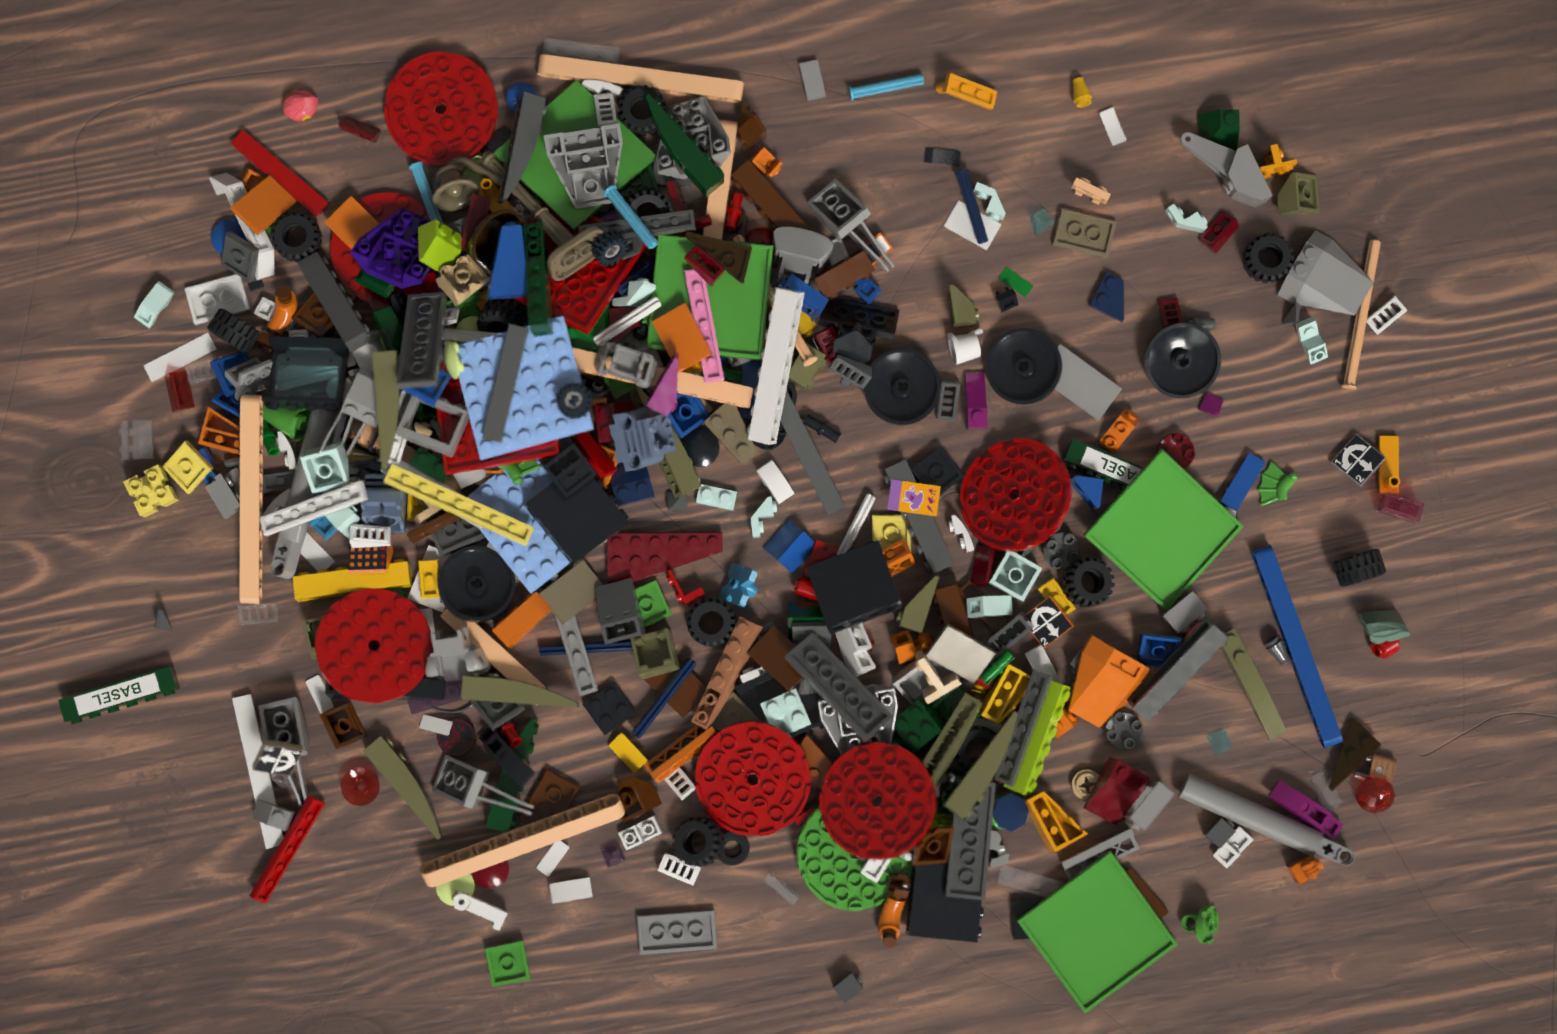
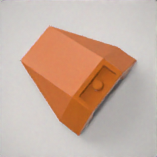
[1068,635,1154,728]

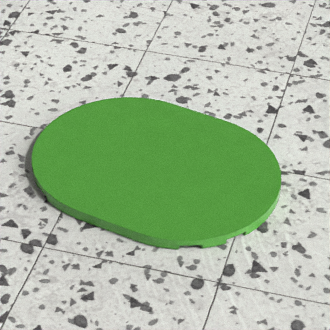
[796,806,937,911]

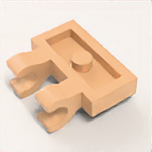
[1071,177,1111,205]

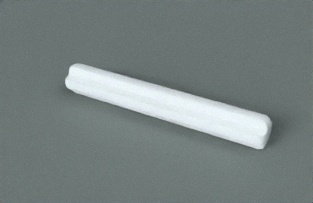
[593,297,661,346]
[836,493,876,555]

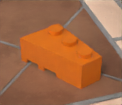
[198,407,240,455]
[492,592,551,649]

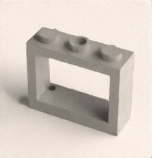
[396,395,469,458]
[1123,780,1174,830]

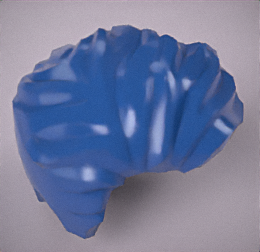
[505,82,537,111]

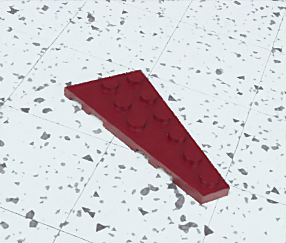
[607,532,723,584]

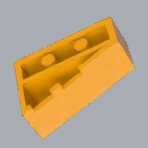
[1024,791,1088,853]

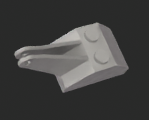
[1180,132,1273,208]
[807,178,895,273]
[341,366,378,458]
[258,697,310,807]
[432,755,534,815]

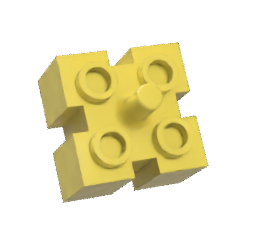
[123,464,179,518]

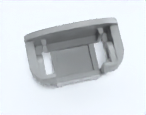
[772,227,833,285]
[594,342,660,388]
[425,626,491,681]

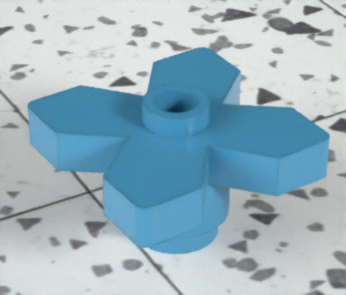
[718,563,758,607]

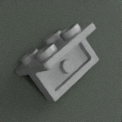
[225,357,272,401]
[205,467,240,519]

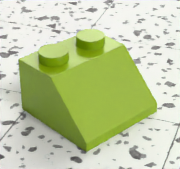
[418,219,462,273]

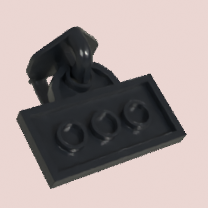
[819,297,900,387]

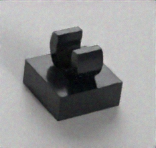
[996,287,1019,313]

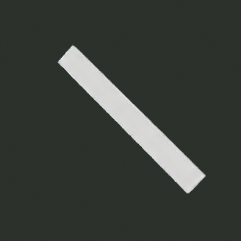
[232,694,284,849]

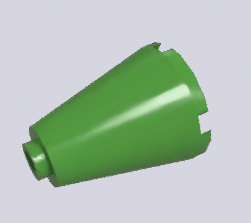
[263,403,311,441]

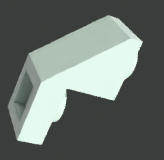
[974,182,1006,221]
[1165,204,1208,233]
[612,278,656,308]
[134,281,174,328]
[1296,316,1328,364]
[751,496,777,538]
[967,595,1013,618]

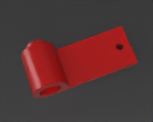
[793,540,838,602]

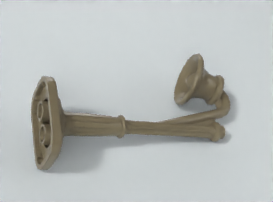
[432,151,603,281]

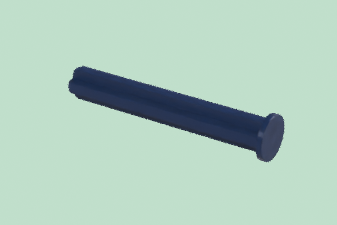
[954,169,988,244]
[617,255,656,295]

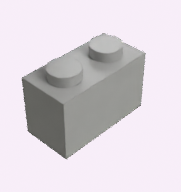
[1161,591,1207,634]

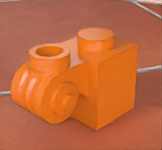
[890,630,933,664]
[1287,855,1324,885]

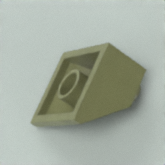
[1277,172,1320,216]
[947,285,979,328]

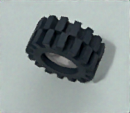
[591,229,629,266]
[556,383,593,419]

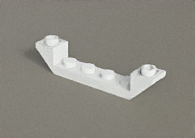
[209,173,274,280]

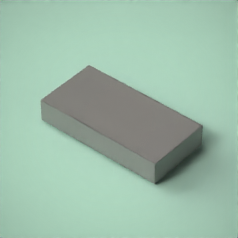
[799,59,826,101]

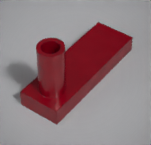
[666,180,712,237]
[461,194,491,252]

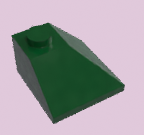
[1198,109,1240,151]

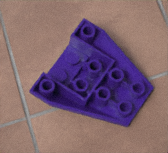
[351,208,431,288]

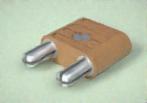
[1354,753,1397,789]

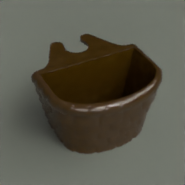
[467,209,528,275]

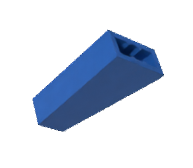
[486,222,527,300]

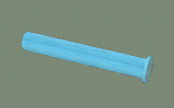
[848,73,924,101]
[409,162,444,224]
[603,185,658,249]

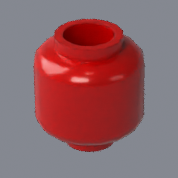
[1371,639,1400,659]

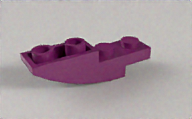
[1268,780,1344,840]

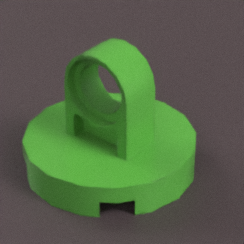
[1181,905,1219,944]

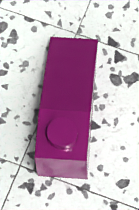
[646,352,678,417]
[965,372,988,430]

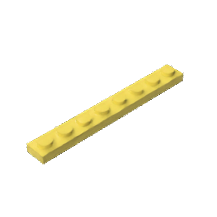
[384,464,534,547]

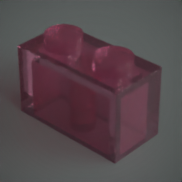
[1377,492,1425,523]

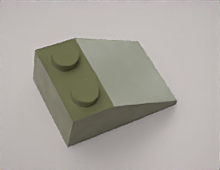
[896,576,939,634]

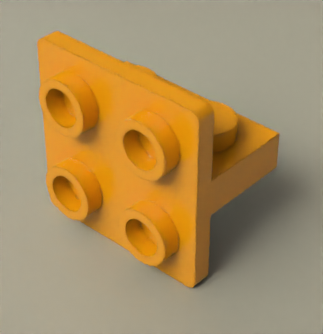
[1259,144,1298,179]

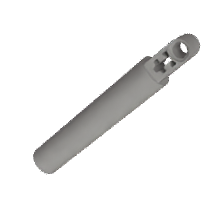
[270,409,339,579]
[1178,773,1355,866]

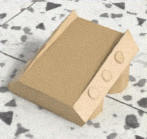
[436,254,490,306]

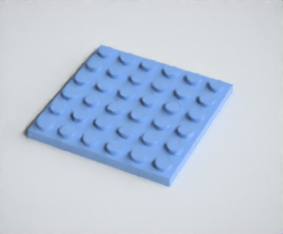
[457,316,594,460]
[467,460,570,594]

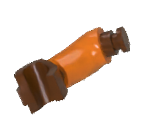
[257,286,297,354]
[878,874,912,947]

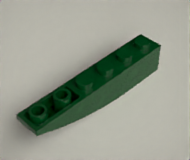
[646,93,724,197]
[523,221,553,337]
[373,306,438,421]
[486,719,539,832]

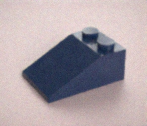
[611,449,655,508]

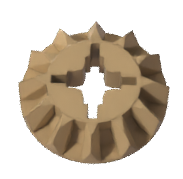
[1072,770,1099,801]

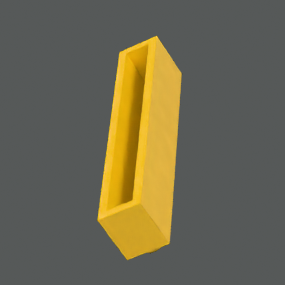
[293,559,412,602]

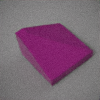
[1198,392,1224,418]

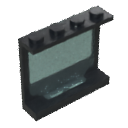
[261,337,349,411]

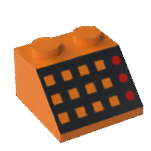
[348,533,394,574]

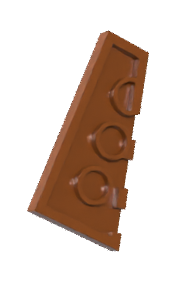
[799,733,834,789]

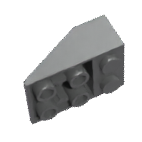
[595,578,647,644]

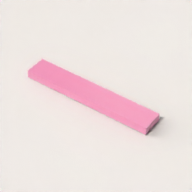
[684,269,724,384]

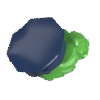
[992,793,1029,832]

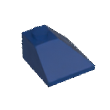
[669,393,710,438]

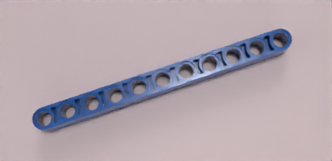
[1251,544,1343,748]

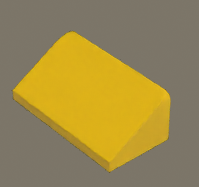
[608,732,648,773]

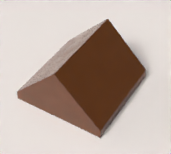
[320,702,367,750]

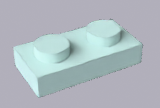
[696,484,737,511]

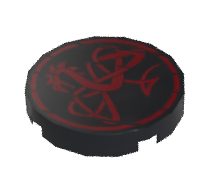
[437,718,476,757]

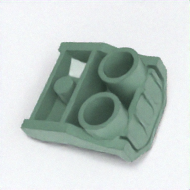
[1358,609,1410,644]

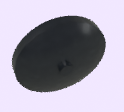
[1144,322,1221,399]
[985,328,1063,405]
[864,349,941,426]
[438,546,516,623]

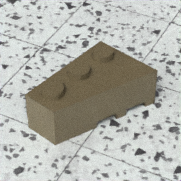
[704,403,757,467]

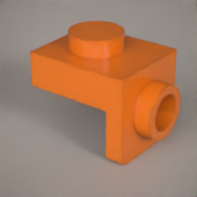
[750,146,783,177]
[1055,706,1079,738]

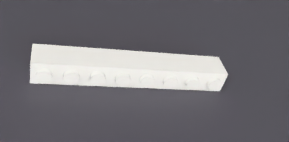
[747,288,805,445]

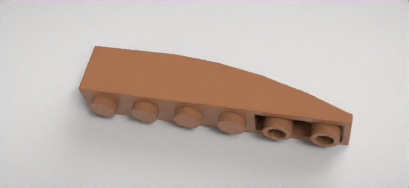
[691,617,764,730]

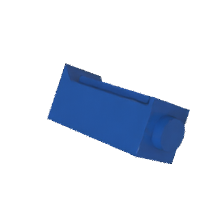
[777,273,829,322]

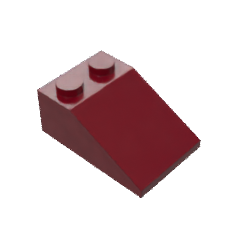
[594,402,635,445]
[1083,757,1150,825]

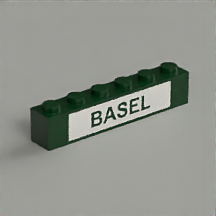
[1063,439,1143,490]
[58,666,180,725]

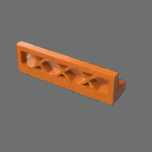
[882,538,916,576]
[644,725,717,784]

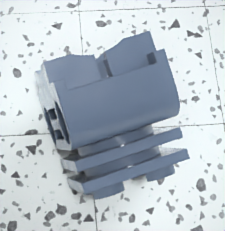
[609,406,676,472]
[361,473,408,533]

